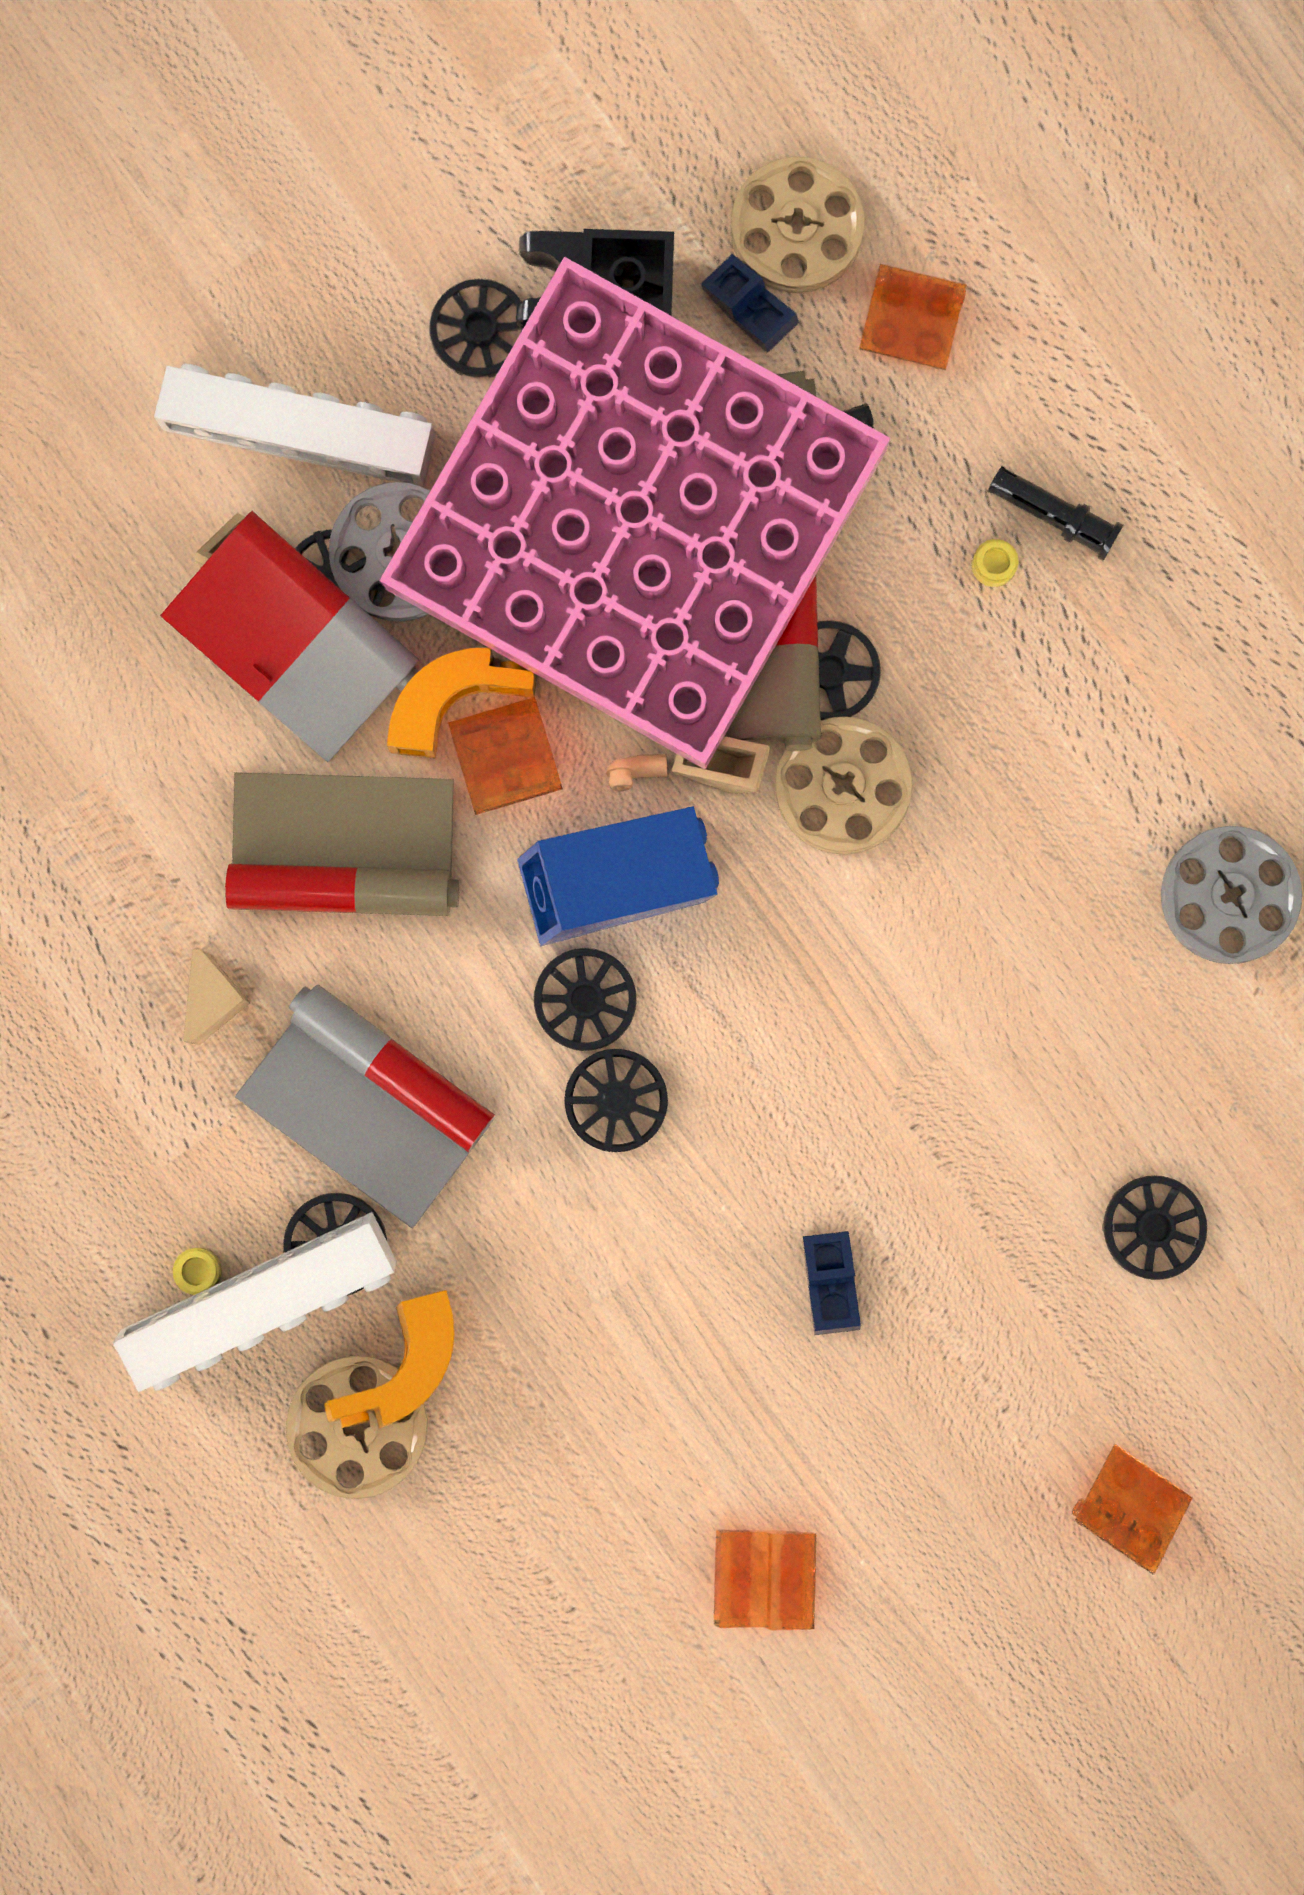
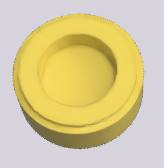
[972,539,1019,587]
[173,1248,222,1295]

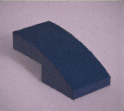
[701,254,799,353]
[803,1231,861,1336]

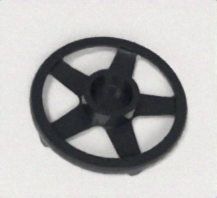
[818,621,881,720]

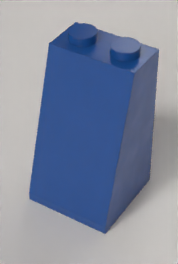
[517,806,719,946]

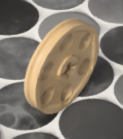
[730,156,865,293]
[775,717,912,854]
[286,1356,428,1499]

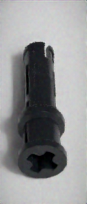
[988,466,1124,561]

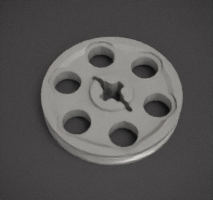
[329,482,430,621]
[1161,826,1302,964]

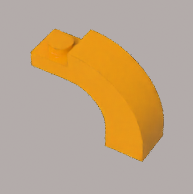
[387,648,537,759]
[324,1290,454,1429]

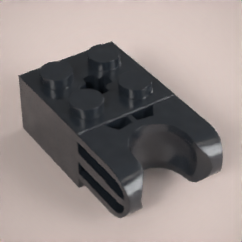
[516,229,674,330]

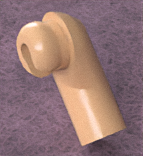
[606,754,668,791]

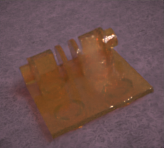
[859,264,967,370]
[1071,1444,1193,1575]

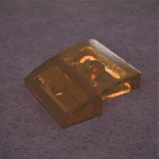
[448,697,563,815]
[713,1530,817,1630]

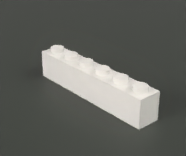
[154,364,436,488]
[113,1212,396,1392]

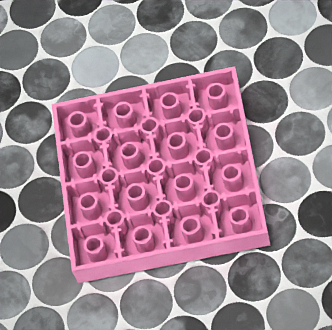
[379,257,890,769]

